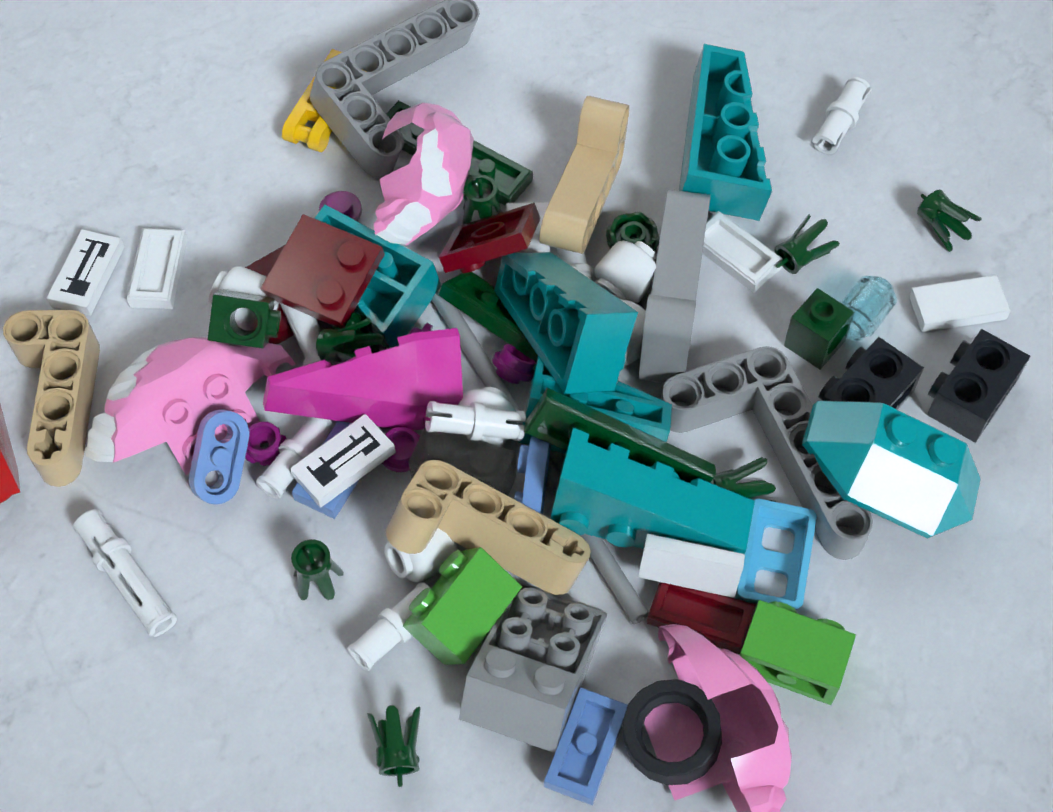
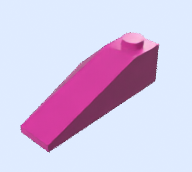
[263,328,463,431]

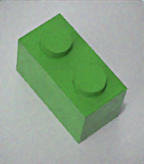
[403,547,522,665]
[740,600,856,705]

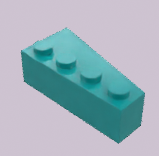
[679,44,772,221]
[494,252,638,394]
[550,428,755,554]

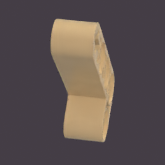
[539,96,629,254]
[3,310,100,487]
[386,460,591,595]

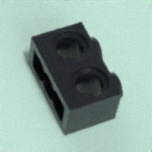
[927,329,1031,443]
[818,337,924,410]

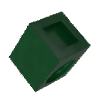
[784,288,855,370]
[207,289,281,349]

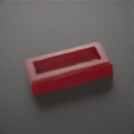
[646,582,756,655]

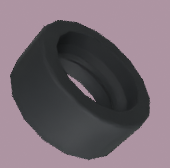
[622,679,722,785]

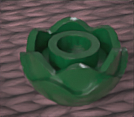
[606,212,660,252]

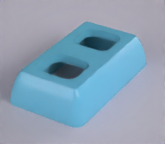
[737,499,817,610]

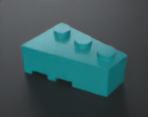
[314,204,442,348]
[518,356,672,454]

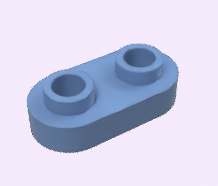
[189,409,249,505]
[514,436,551,515]

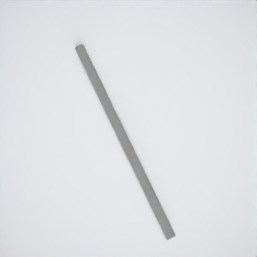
[432,291,649,624]

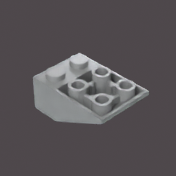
[459,584,607,753]

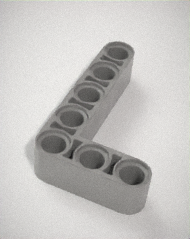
[310,0,480,177]
[639,190,710,383]
[661,346,873,560]

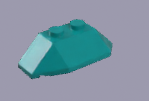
[802,401,981,539]

